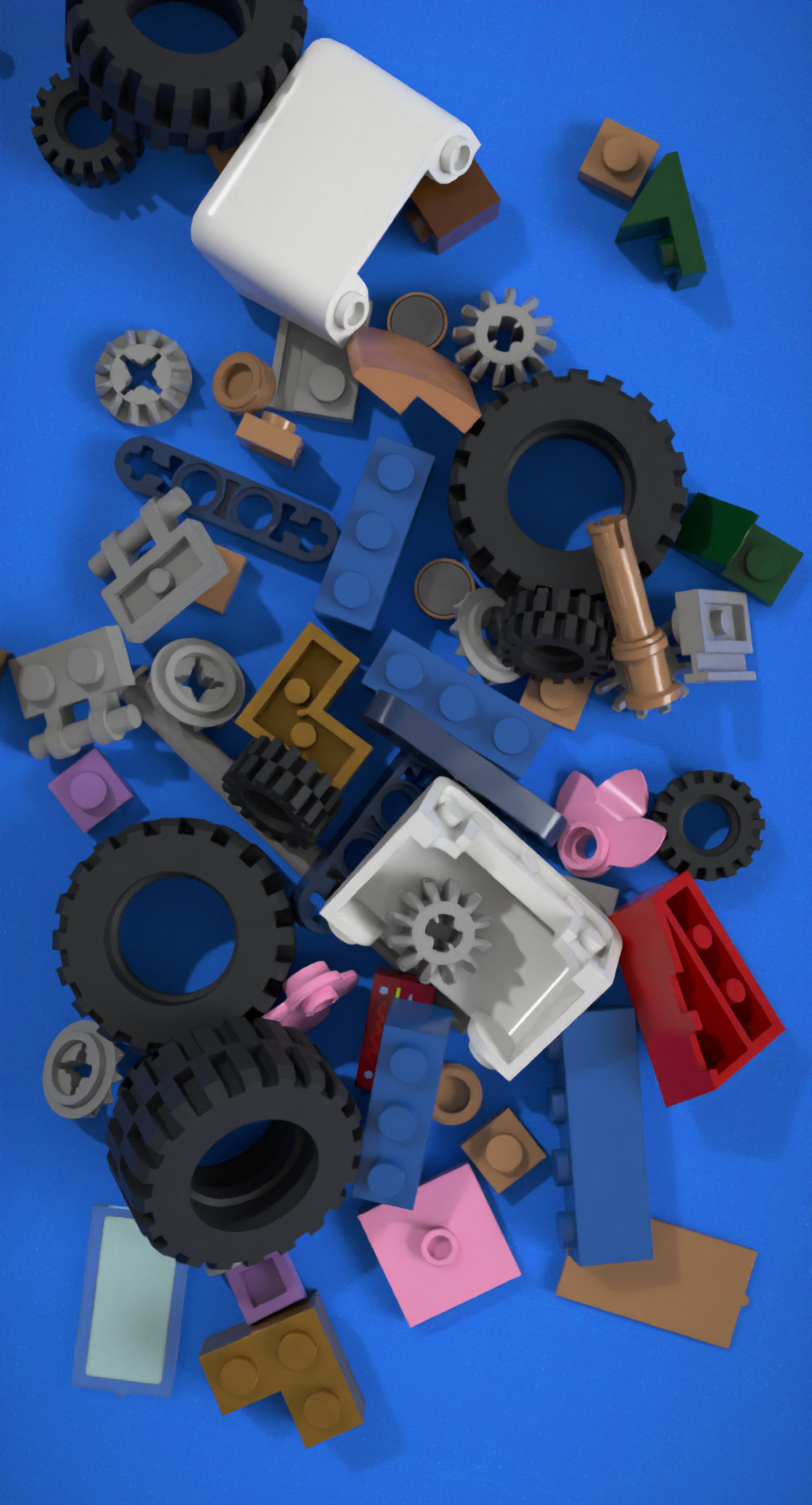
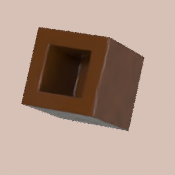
[401,157,501,256]

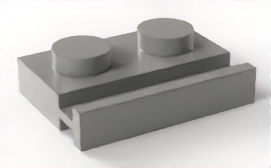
[266,300,373,425]
[671,589,756,684]

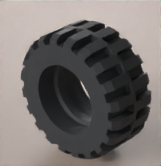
[64,0,308,155]
[447,368,688,605]
[52,817,297,1056]
[106,1017,364,1270]

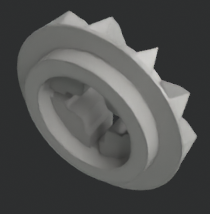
[94,328,192,427]
[449,588,521,685]
[147,638,245,733]
[42,1020,125,1120]

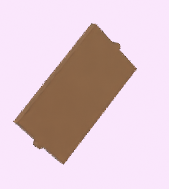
[555,1217,757,1349]

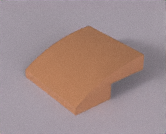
[346,326,482,434]

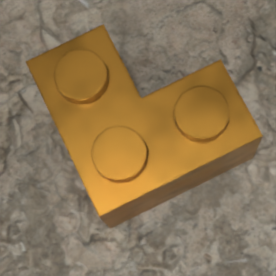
[235,622,374,793]
[198,1289,365,1449]

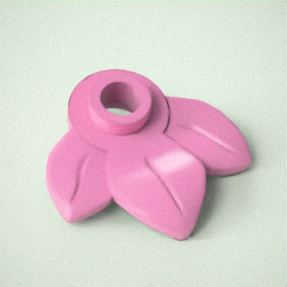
[556,769,666,878]
[261,961,359,1033]

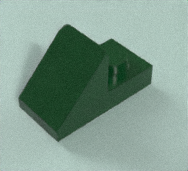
[614,151,707,291]
[670,492,804,607]

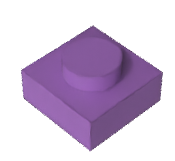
[47,748,135,834]
[225,1251,308,1325]

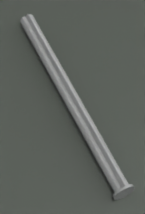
[116,664,471,1034]

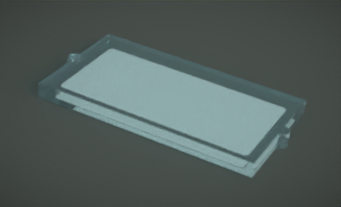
[71,1203,188,1398]

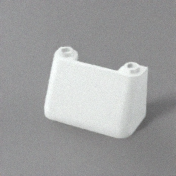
[190,38,481,349]
[320,776,623,1082]

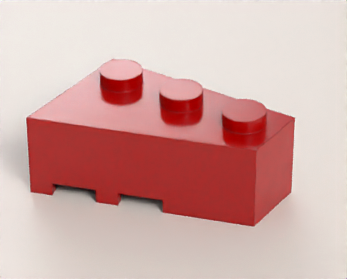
[608,870,786,1108]

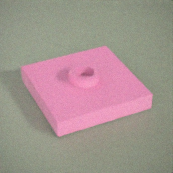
[358,1159,521,1328]

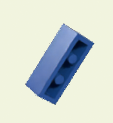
[312,434,436,637]
[361,629,554,780]
[352,997,454,1210]

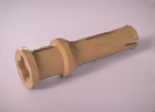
[586,514,681,711]

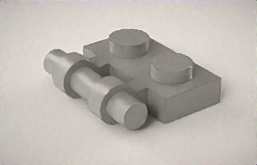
[88,486,230,644]
[8,625,142,760]

